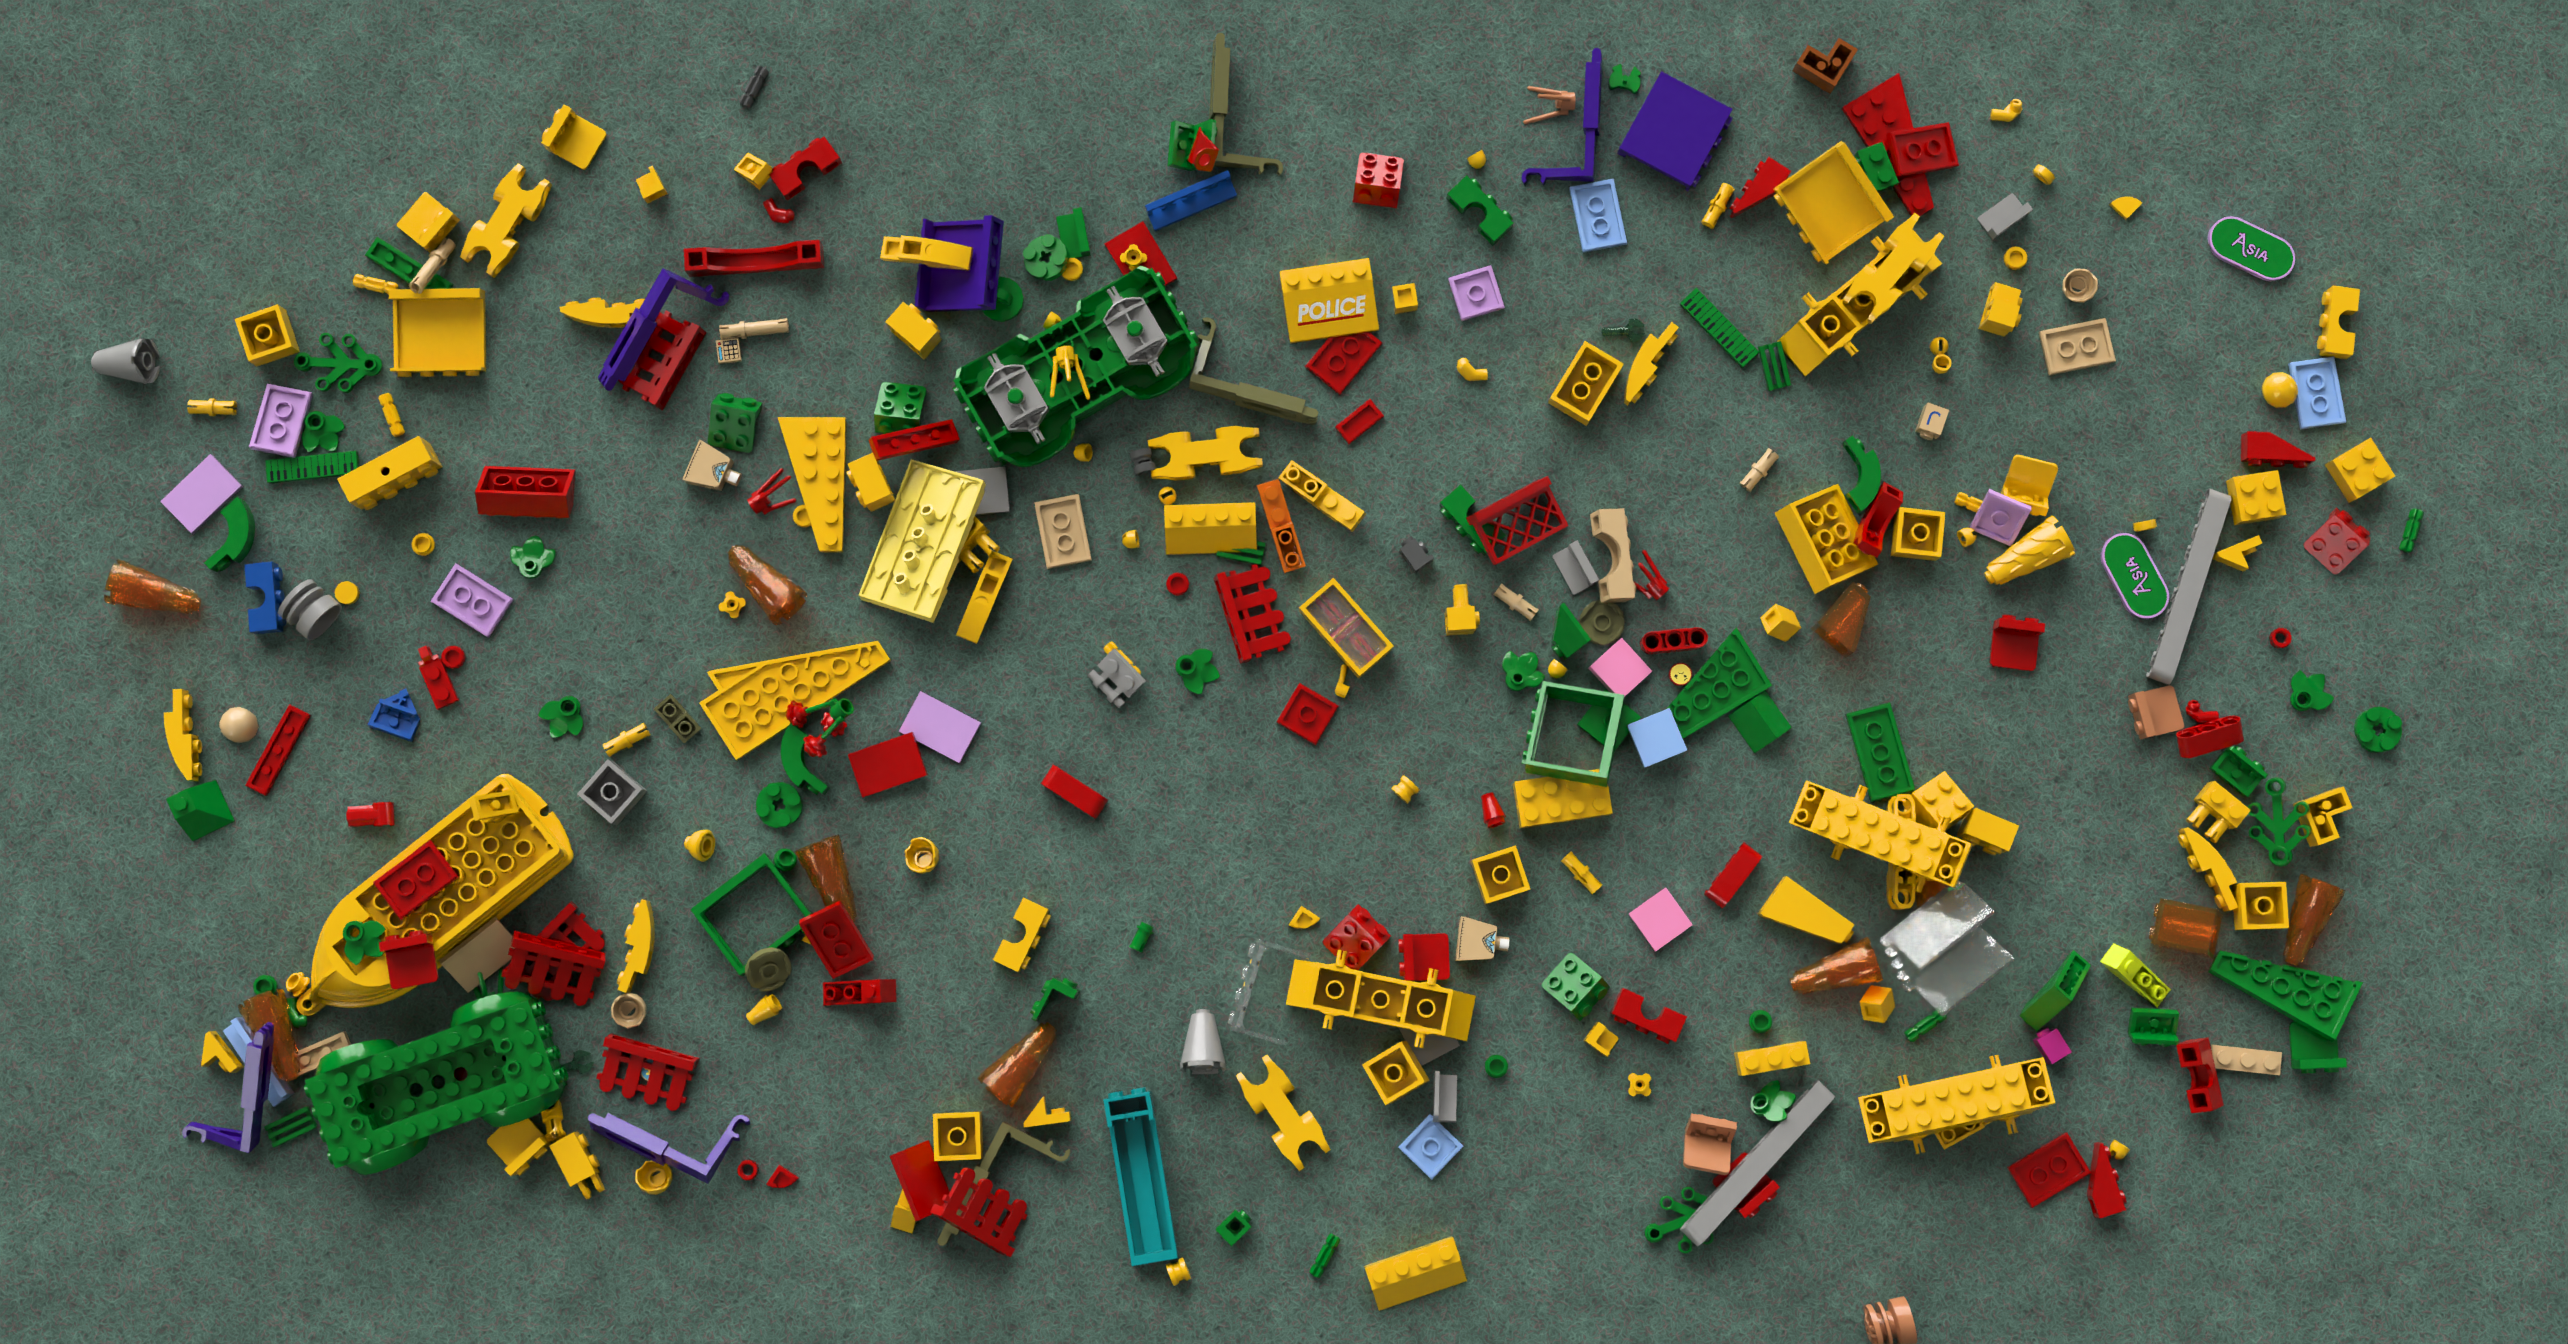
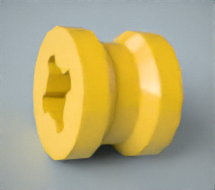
[1391,775,1420,804]
[1166,1257,1191,1286]

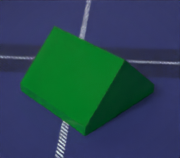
[1728,690,1792,753]

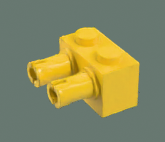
[958,516,1000,573]
[1445,584,1480,636]
[2186,781,2251,843]

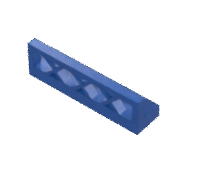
[1145,170,1237,231]

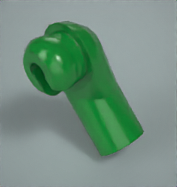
[285,998,307,1029]

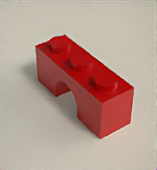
[769,136,842,201]
[1610,988,1687,1044]
[2176,1037,2224,1113]

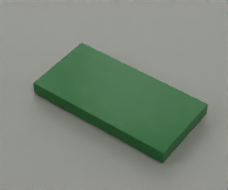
[1845,702,1915,802]

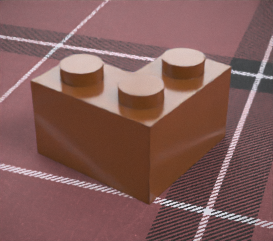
[1792,38,1858,94]

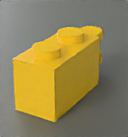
[549,1131,605,1199]

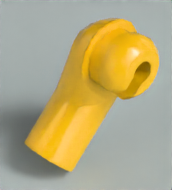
[1990,99,2022,122]
[1457,358,1488,381]

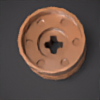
[1864,1296,1917,1344]

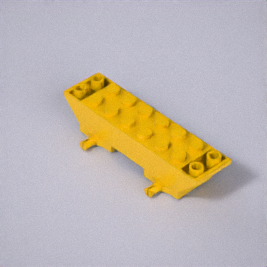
[1777,230,1942,377]
[1789,780,1973,893]
[1286,950,1476,1048]
[1858,1055,2056,1154]

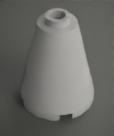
[91,338,160,384]
[1180,1009,1226,1074]

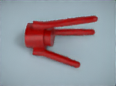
[747,468,796,515]
[1633,550,1670,601]

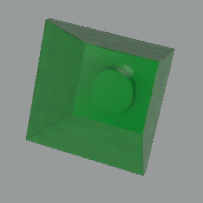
[1551,603,1591,660]
[166,780,235,841]

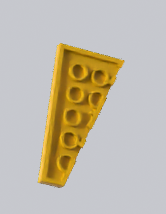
[778,417,846,552]

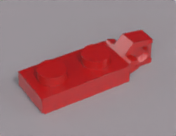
[418,645,460,710]

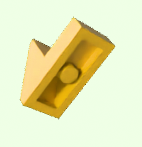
[734,153,773,190]
[2213,535,2262,572]
[469,790,518,823]
[201,1031,244,1073]
[1023,1096,1071,1128]
[890,1189,917,1234]

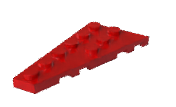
[1842,73,1934,216]

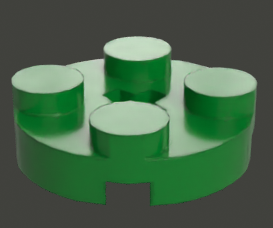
[1023,234,1069,281]
[2354,707,2402,753]
[756,782,803,828]

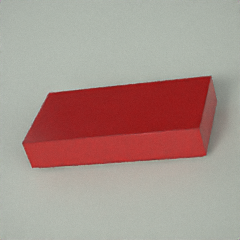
[1335,399,1384,445]

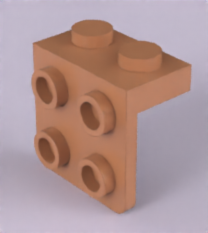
[2128,685,2184,740]
[1683,1113,1737,1175]

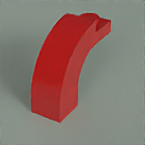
[1853,482,1903,558]

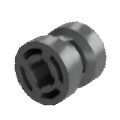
[1129,448,1156,476]

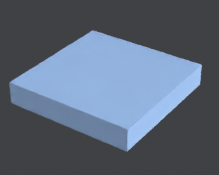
[1627,708,1687,768]
[1398,1114,1463,1180]

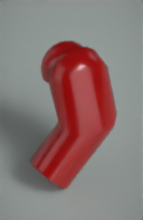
[763,198,795,224]
[2185,700,2219,723]

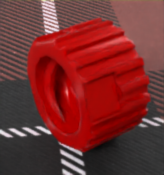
[2269,628,2292,649]
[737,1159,759,1181]

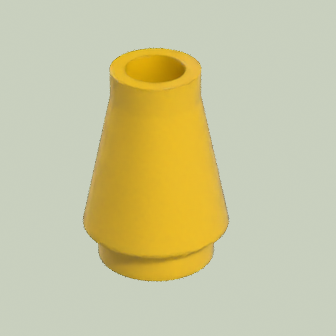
[746,994,782,1025]

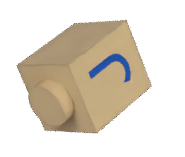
[1915,403,1949,440]

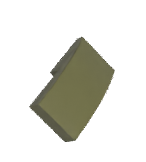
[654,693,701,743]

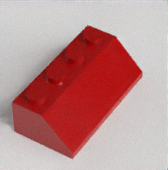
[475,466,575,519]

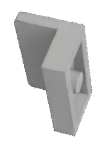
[1977,193,2033,240]
[1552,540,1599,595]
[1433,1071,1457,1123]

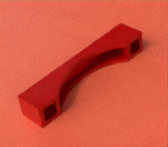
[684,240,824,277]

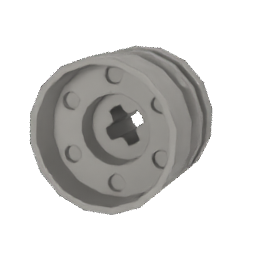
[278,579,342,641]

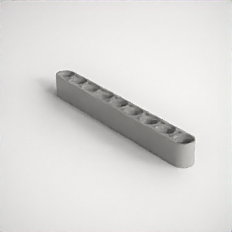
[2146,488,2231,685]
[1680,1080,1835,1247]

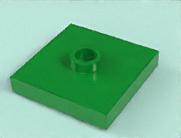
[1577,689,1641,750]

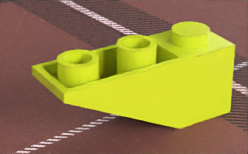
[2100,943,2171,1007]

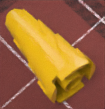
[1984,516,2075,585]

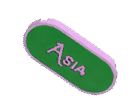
[2207,216,2295,281]
[2101,533,2169,619]

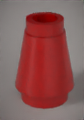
[1481,792,1506,828]

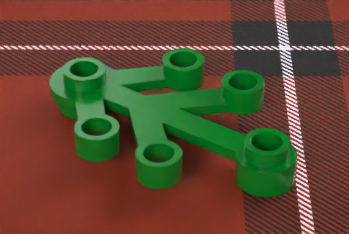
[294,333,382,393]
[2248,777,2311,867]
[1644,1186,1714,1254]

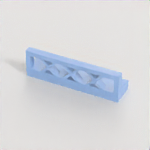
[223,1017,295,1107]

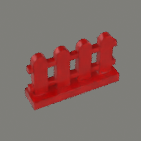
[618,311,707,411]
[1213,564,1291,664]
[504,901,605,1001]
[501,930,605,1006]
[596,1033,699,1111]
[930,1168,1027,1257]

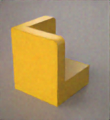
[636,166,667,204]
[1392,283,1418,314]
[1760,604,1801,642]
[1860,985,1895,1023]
[1583,1022,1619,1057]

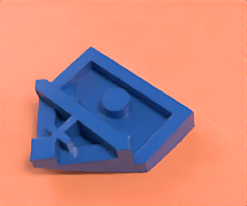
[368,689,420,742]

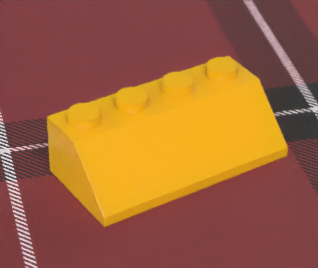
[1164,502,1257,555]
[1364,1236,1467,1311]

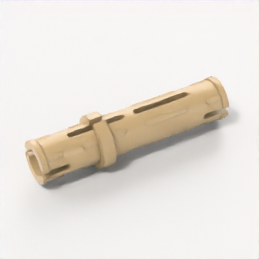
[409,238,456,294]
[719,318,789,340]

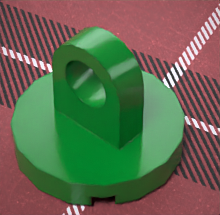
[982,277,1024,322]

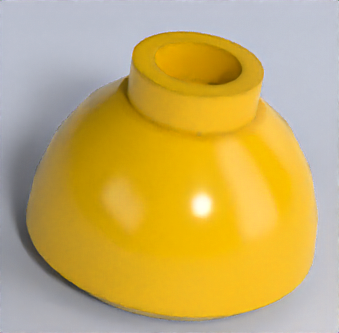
[684,830,715,862]

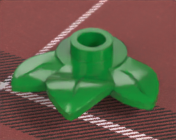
[302,411,345,453]
[510,535,556,579]
[1175,649,1220,694]
[1502,651,1545,691]
[2290,670,2334,711]
[538,696,583,738]
[343,920,386,965]
[1750,1080,1796,1122]

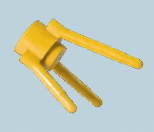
[1050,346,1090,400]

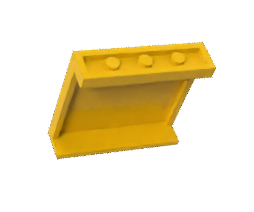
[1773,141,1894,265]
[389,288,486,377]

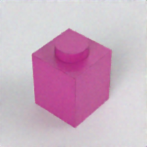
[2033,1027,2071,1064]

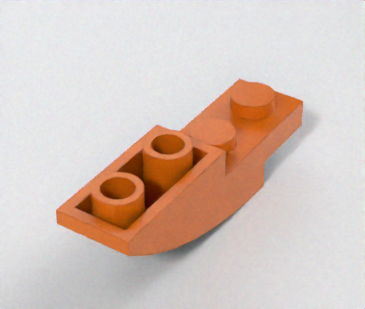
[1257,479,1306,573]

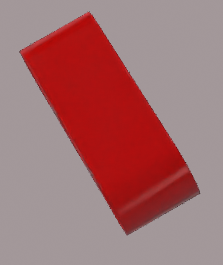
[1640,627,1708,654]
[2176,716,2244,758]
[1041,765,1108,819]
[1704,842,1762,909]

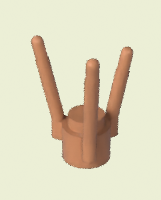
[1523,86,1575,124]

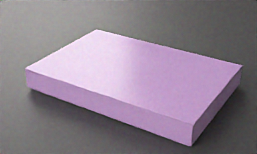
[249,384,313,458]
[160,454,243,534]
[431,563,514,638]
[899,691,981,763]

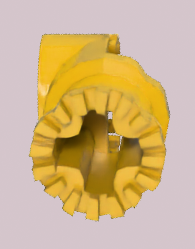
[541,1100,566,1142]

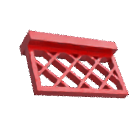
[1466,476,1568,565]

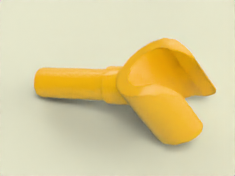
[1335,664,1350,698]

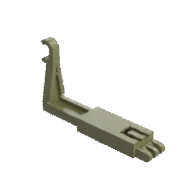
[1209,33,1283,176]
[1189,318,1318,425]
[938,1121,1071,1246]

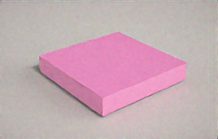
[1588,638,1652,697]
[1628,887,1693,952]

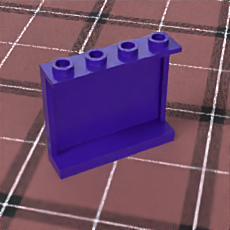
[1617,71,1733,191]
[914,215,1004,312]

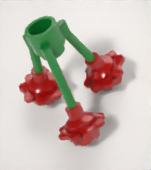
[786,698,854,758]

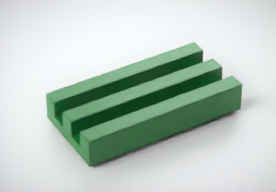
[1758,341,1791,391]
[1216,541,1266,566]
[264,1106,318,1148]

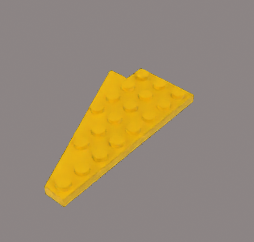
[699,641,891,761]

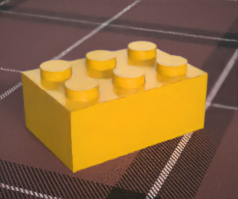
[1548,341,1624,426]

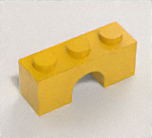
[2317,285,2360,359]
[993,897,1051,972]
[1734,1041,1810,1076]

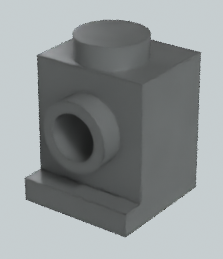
[1399,536,1434,573]

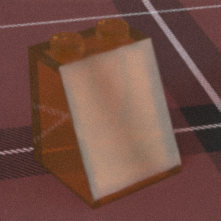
[1811,582,1871,658]
[2149,898,2223,960]

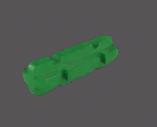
[2399,508,2424,553]
[1904,1009,1947,1042]
[1310,1233,1340,1278]

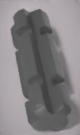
[739,65,768,108]

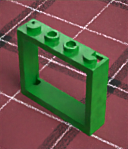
[1522,681,1624,787]
[690,853,812,976]

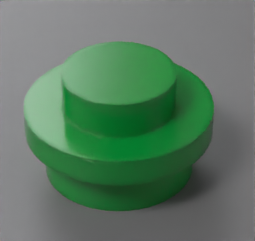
[773,849,797,871]
[253,975,277,998]
[1749,1010,1772,1033]
[1485,1055,1508,1078]

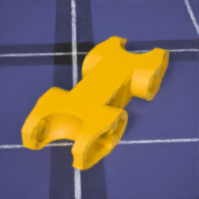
[460,164,552,278]
[1842,213,1944,324]
[1148,426,1263,481]
[1887,794,1916,910]
[1236,1054,1331,1171]

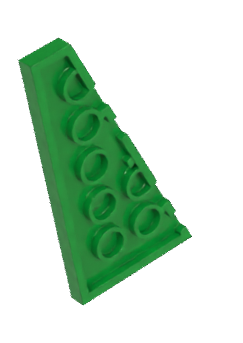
[1665,627,1772,739]
[2208,950,2363,1042]

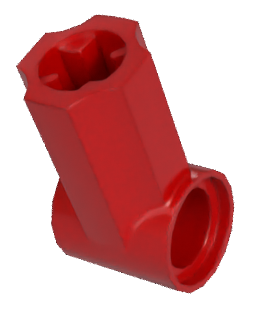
[346,802,395,827]

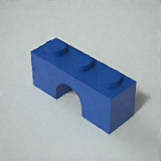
[244,561,286,635]

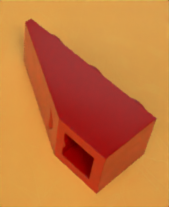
[1729,157,1791,218]
[2241,431,2315,468]
[823,979,897,1006]
[2087,1142,2127,1219]

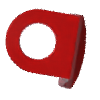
[1188,127,1219,172]

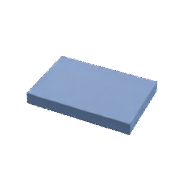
[1569,179,1627,253]
[2288,356,2346,430]

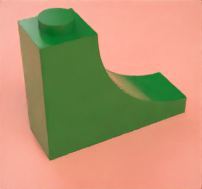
[2019,950,2091,1031]

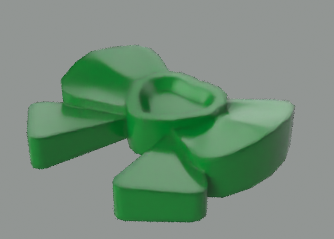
[1608,64,1641,94]

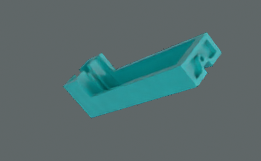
[1103,1087,1178,1266]

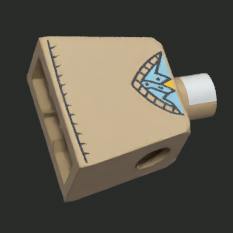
[683,440,742,491]
[1455,916,1509,961]

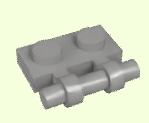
[1087,649,1146,708]

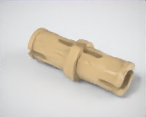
[1739,448,1779,492]
[1494,584,1539,621]

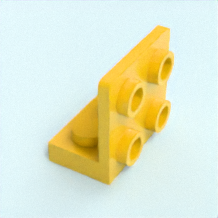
[397,192,460,253]

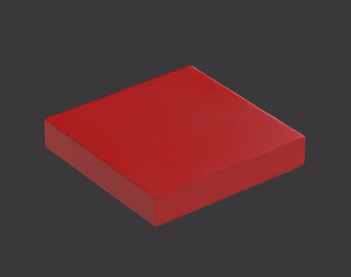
[1276,683,1339,745]

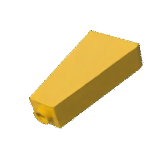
[1757,876,1854,944]

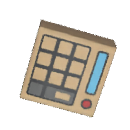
[716,338,742,364]

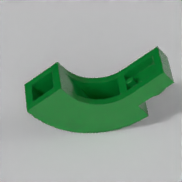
[1842,435,1881,514]
[204,497,255,572]
[781,723,830,795]

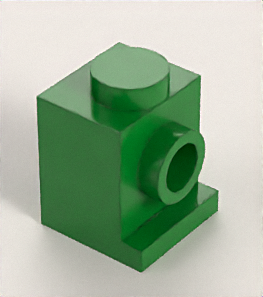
[1215,1209,1252,1246]

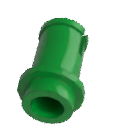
[1129,922,1154,953]

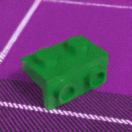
[1854,142,1899,192]
[2209,746,2268,798]
[2128,1008,2179,1047]

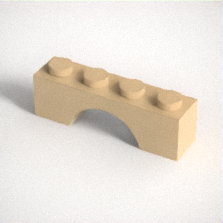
[1590,508,1636,603]

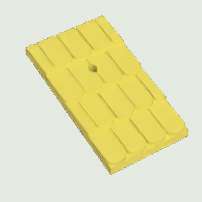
[859,459,986,623]

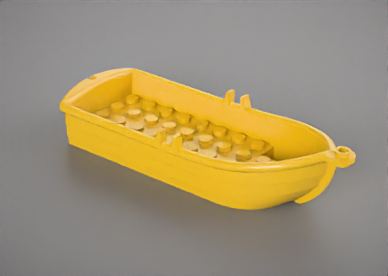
[296,774,574,1016]

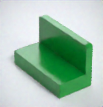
[1056,207,1091,258]

